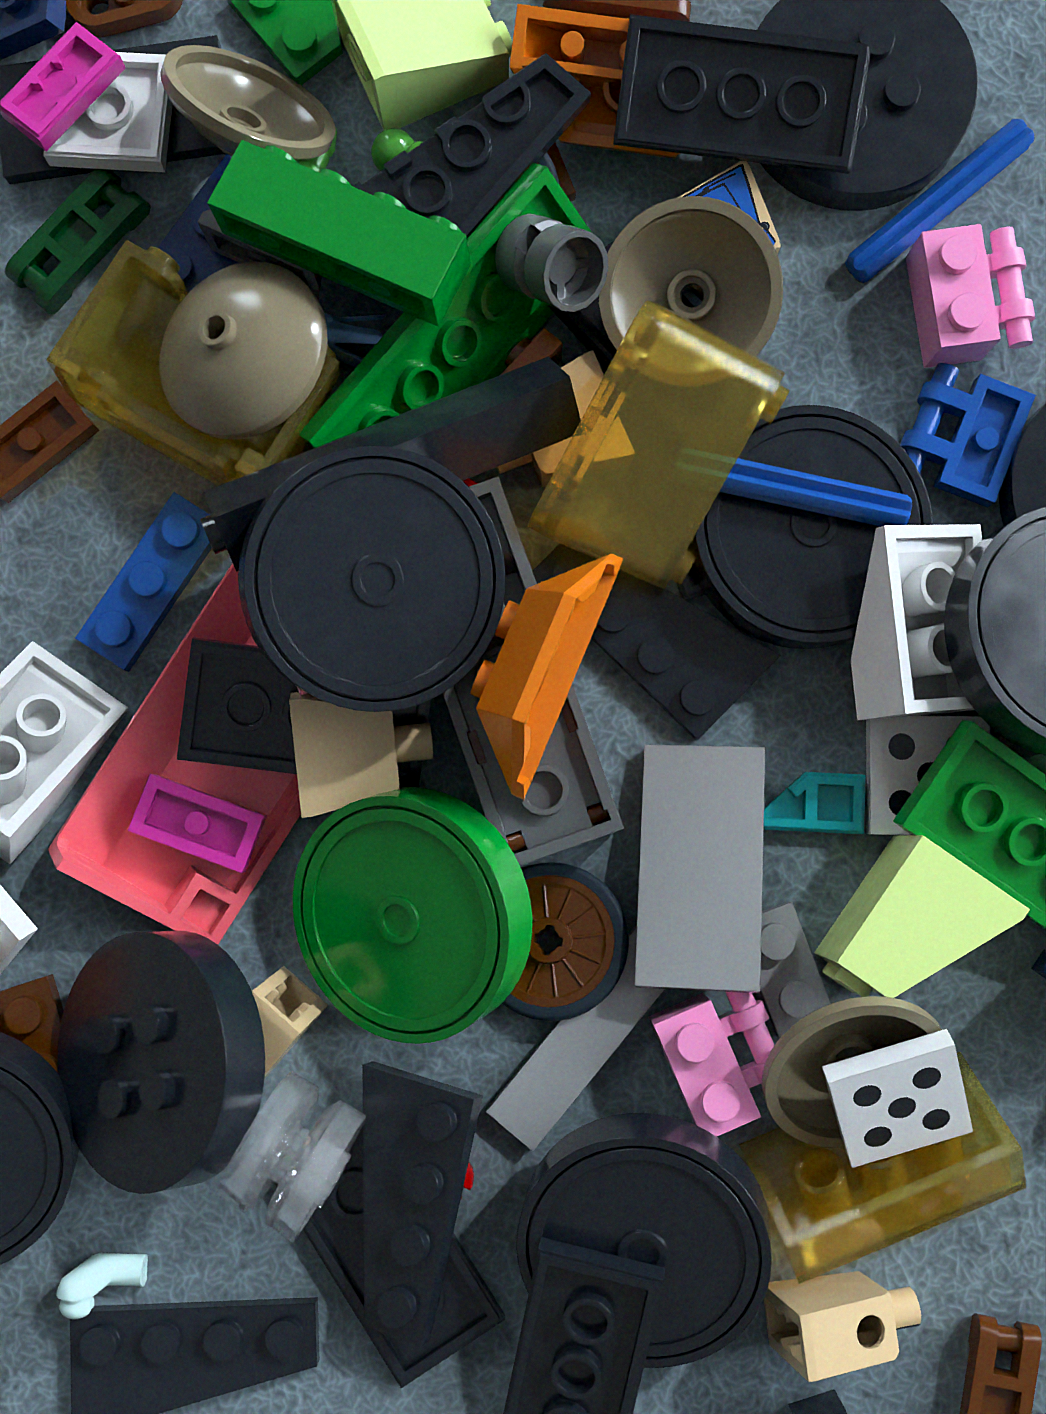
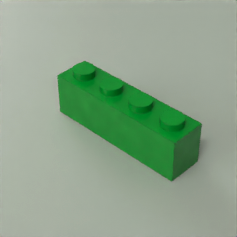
[207,140,471,327]

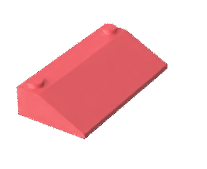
[47,563,301,944]

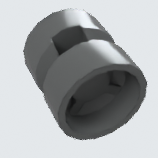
[495,213,608,312]

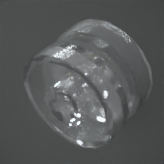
[216,1071,367,1243]

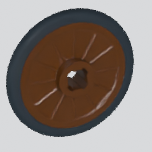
[502,862,629,1021]

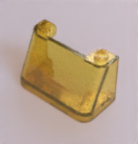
[46,239,340,486]
[528,300,790,590]

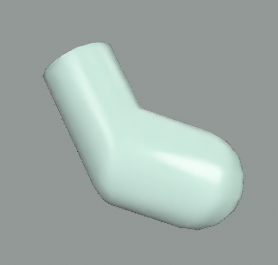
[56,1253,148,1319]

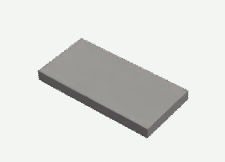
[635,745,765,993]

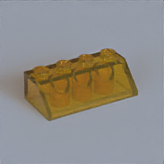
[739,1052,1026,1284]

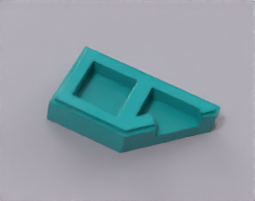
[764,772,866,834]

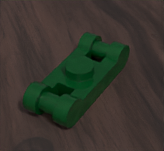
[5,169,151,314]

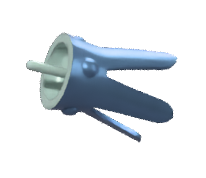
[324,313,386,368]

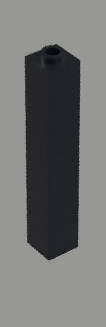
[200,356,584,572]

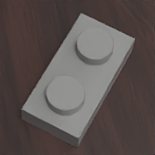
[760,901,831,1037]

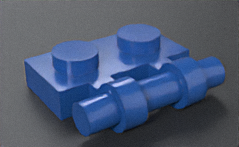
[900,363,1036,508]

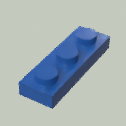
[75,492,212,672]

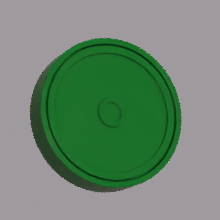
[293,787,533,1044]

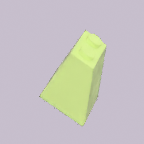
[331,0,513,130]
[814,835,1030,998]

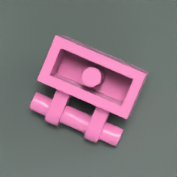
[905,224,1035,368]
[648,992,775,1137]

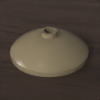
[160,45,336,162]
[599,196,783,386]
[159,261,328,439]
[762,996,942,1148]

